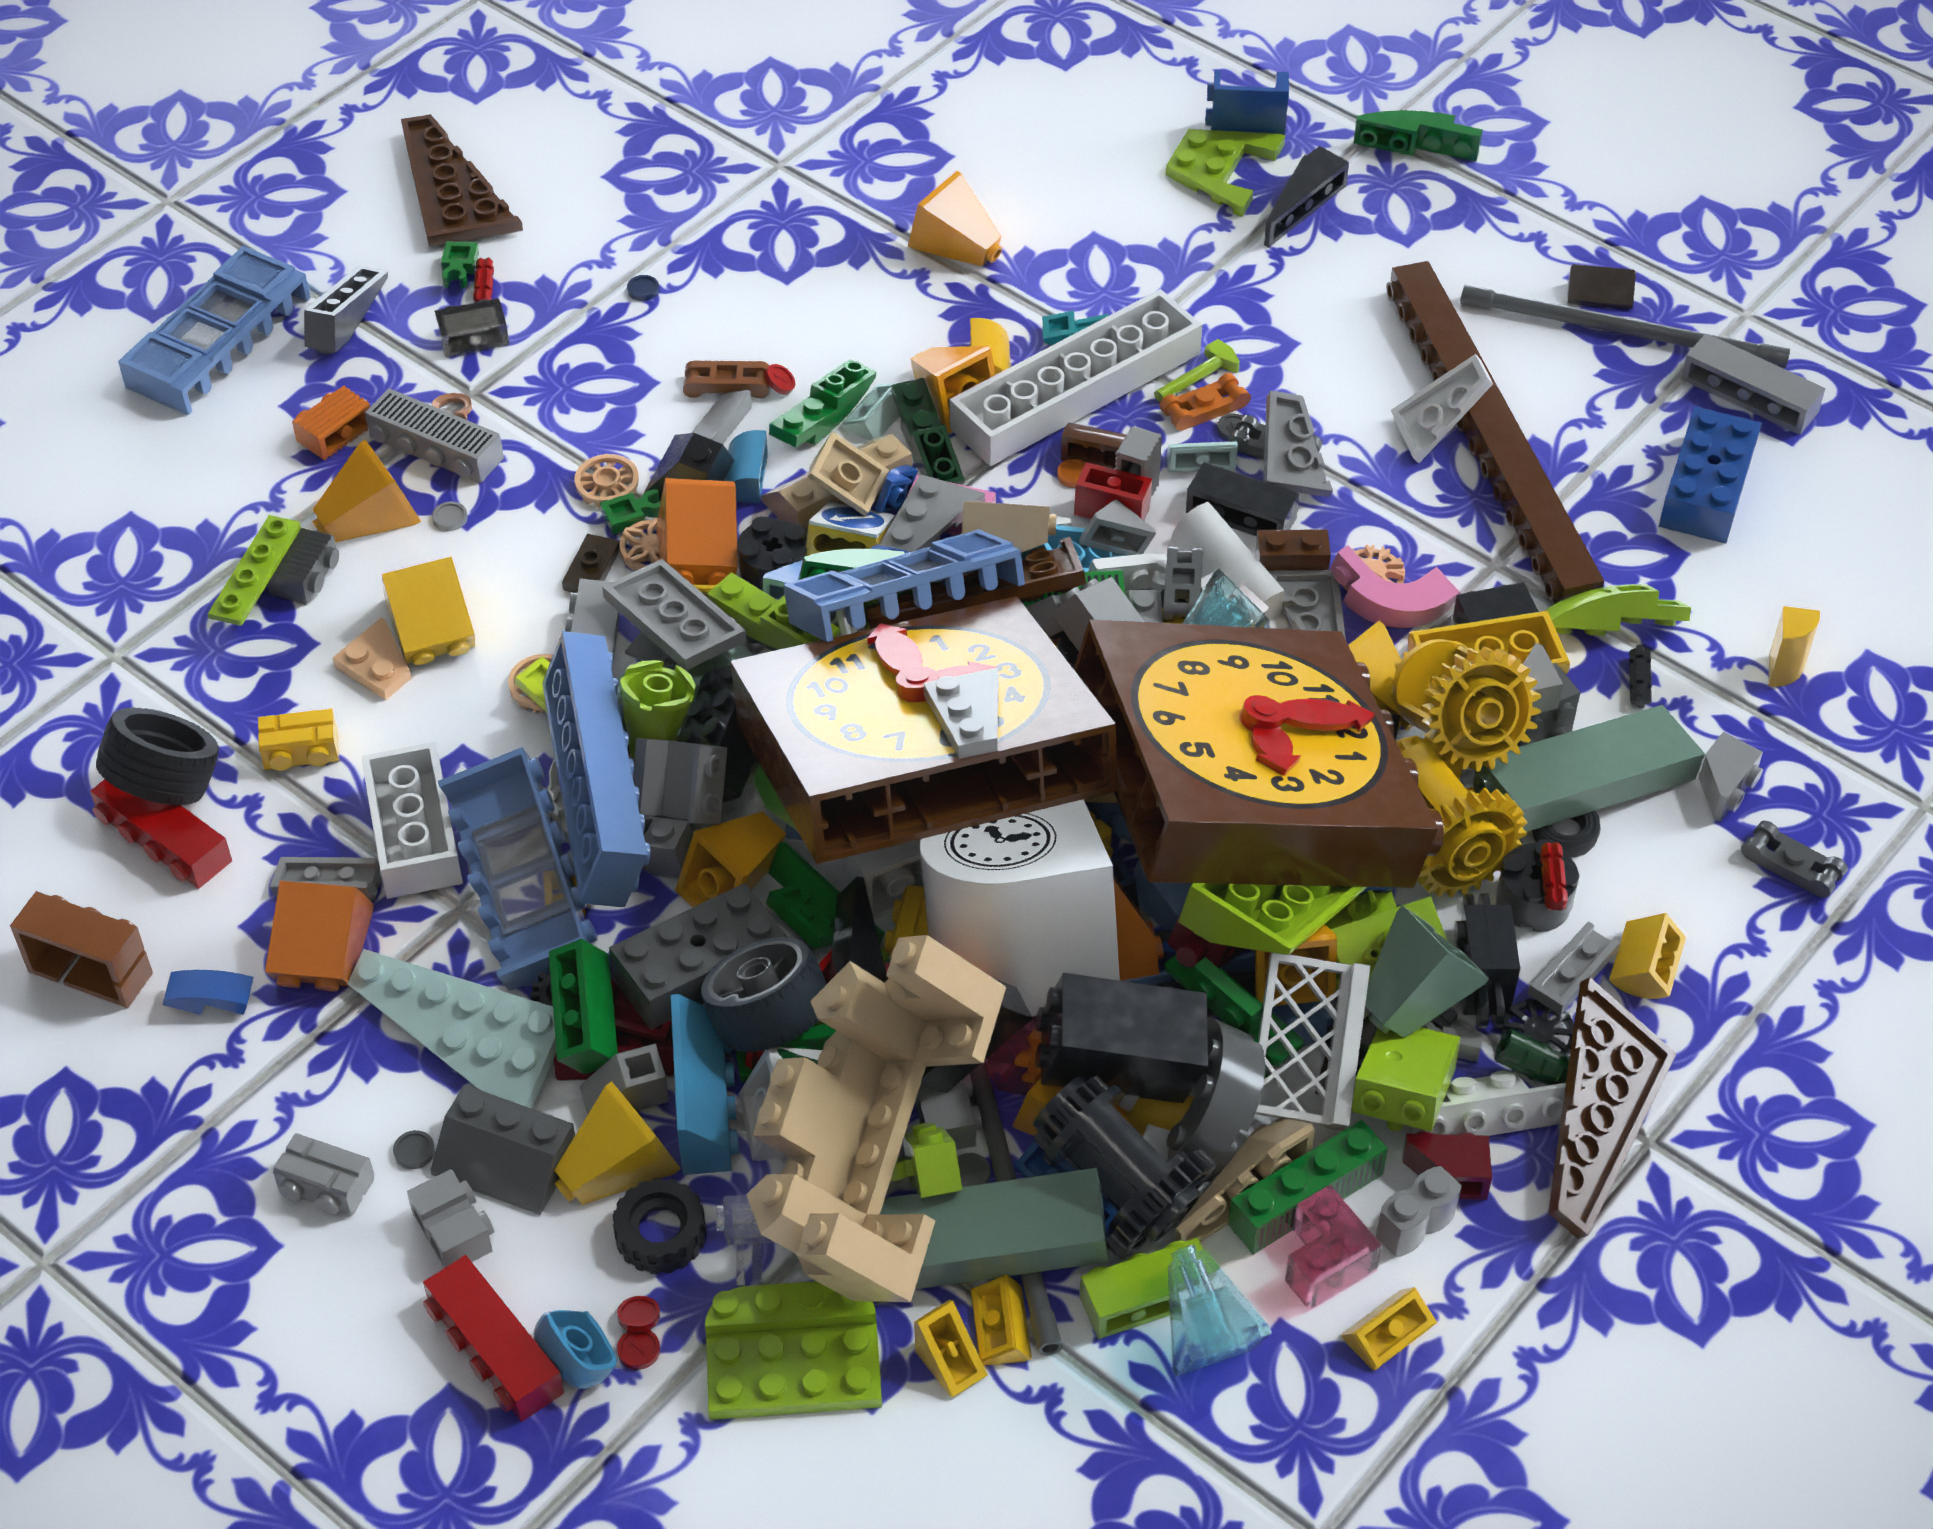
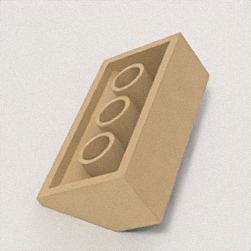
[761,434,912,537]

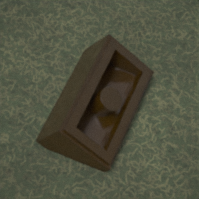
[1567,264,1636,309]

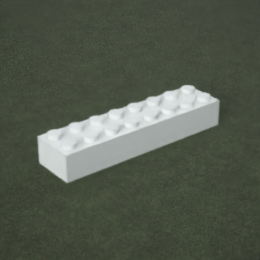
[949,289,1202,467]

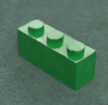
[549,939,618,1075]

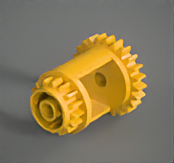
[1390,639,1541,772]
[1396,735,1527,898]

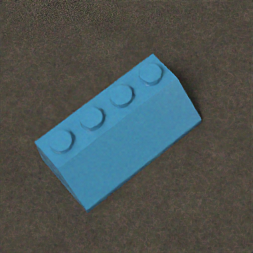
[671,994,739,1175]

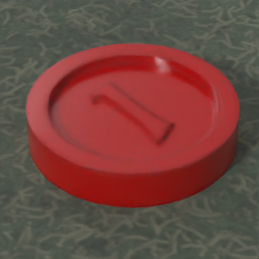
[764,364,796,395]
[617,1296,660,1332]
[617,1330,660,1370]

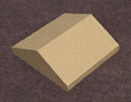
[807,431,889,516]

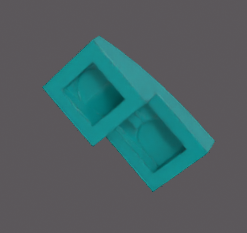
[1042,310,1109,345]

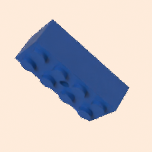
[1658,406,1762,544]

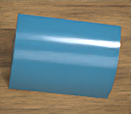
[724,430,768,503]

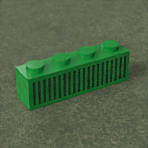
[1228,1120,1388,1255]

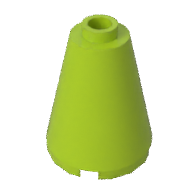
[619,660,696,760]

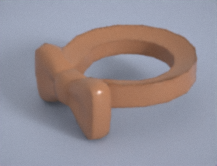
[431,393,472,420]

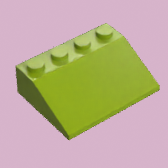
[1178,883,1367,955]

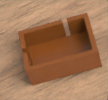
[10,891,153,1008]

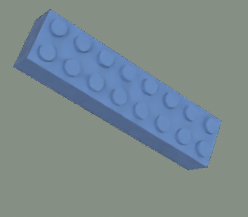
[542,631,651,907]

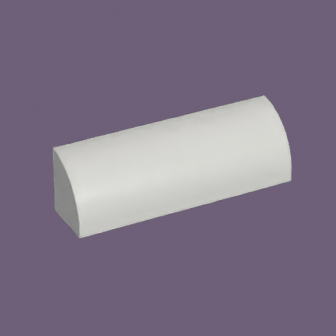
[1171,502,1284,625]

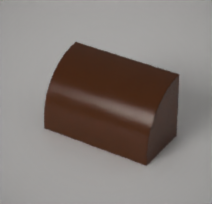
[1061,422,1127,469]

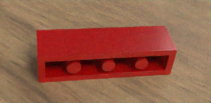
[90,779,232,889]
[423,1254,564,1422]

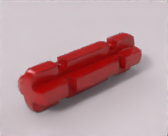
[473,257,494,309]
[1540,842,1568,911]

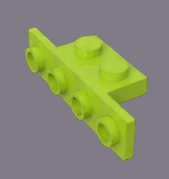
[208,515,301,626]

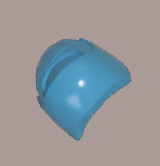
[533,1310,617,1389]

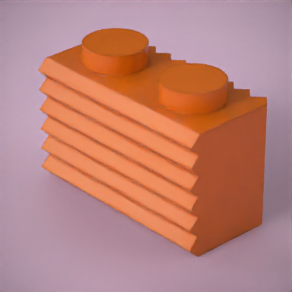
[292,385,370,460]

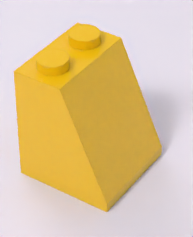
[381,556,475,665]

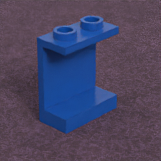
[1205,70,1289,135]

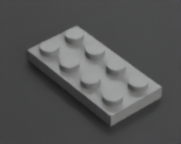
[602,559,746,671]

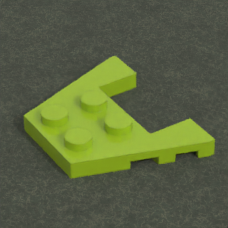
[1165,129,1286,217]

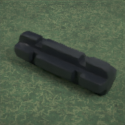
[1629,645,1652,708]

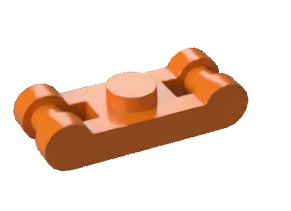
[1159,373,1251,431]

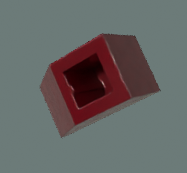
[1402,1131,1492,1200]

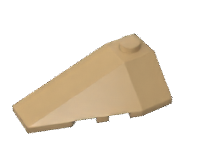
[1175,1118,1315,1242]

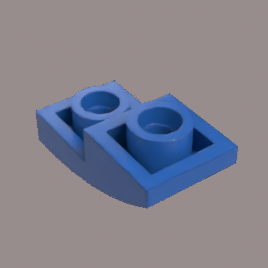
[874,465,918,513]
[162,969,254,1015]

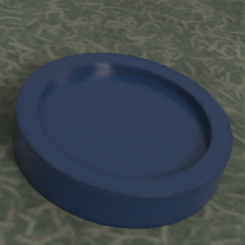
[627,275,660,301]

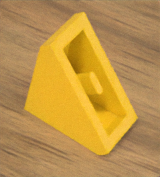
[914,1300,988,1397]

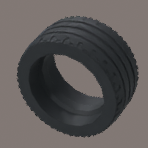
[96,707,219,805]

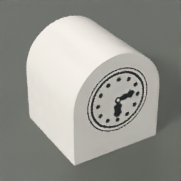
[920,799,1120,1016]

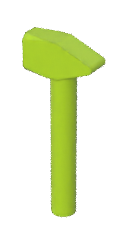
[1154,339,1240,402]

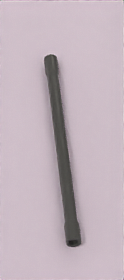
[1460,284,1791,368]
[969,1060,1063,1355]

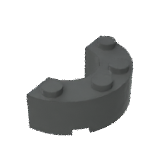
[1166,1016,1265,1182]

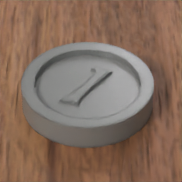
[432,501,468,531]

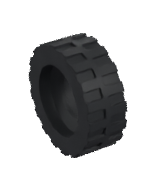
[612,1178,707,1274]

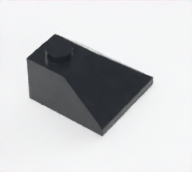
[643,433,735,502]

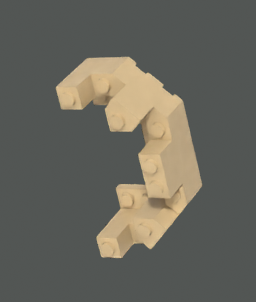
[746,935,1006,1302]

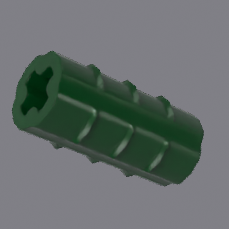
[1494,1029,1570,1086]

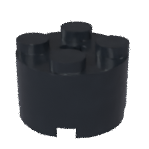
[737,516,807,591]
[1496,839,1580,932]

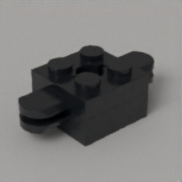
[1451,893,1521,1028]

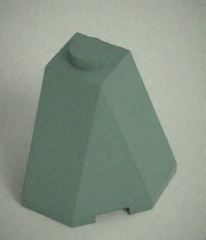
[1365,905,1489,1038]

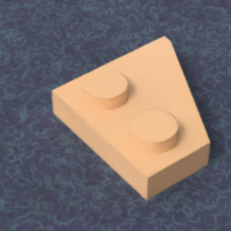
[333,617,411,700]

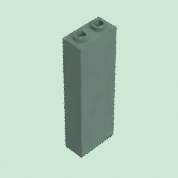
[1472,704,1705,832]
[880,1168,1110,1289]

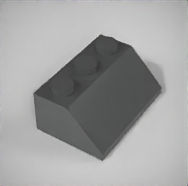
[430,1084,575,1215]

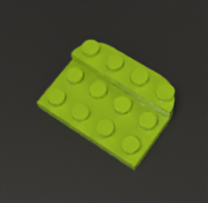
[705,1281,882,1420]

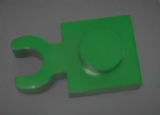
[441,241,479,289]
[600,489,661,535]

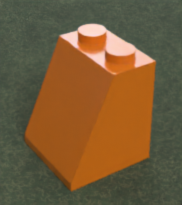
[656,478,738,585]
[265,880,374,991]

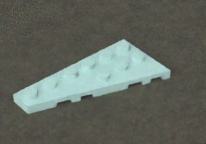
[348,949,556,1108]

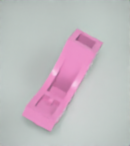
[1330,545,1460,628]

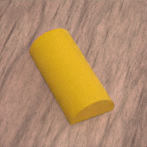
[1408,611,1570,685]

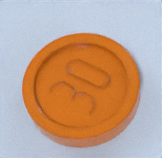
[1057,459,1086,488]

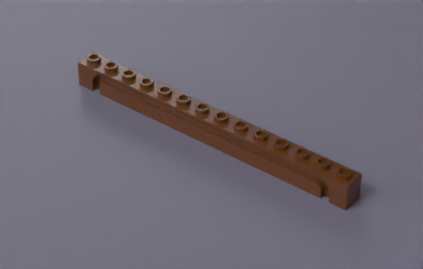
[1386,260,1604,604]

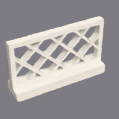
[1255,953,1370,1131]

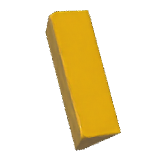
[971,1274,1032,1366]
[1341,1287,1437,1370]

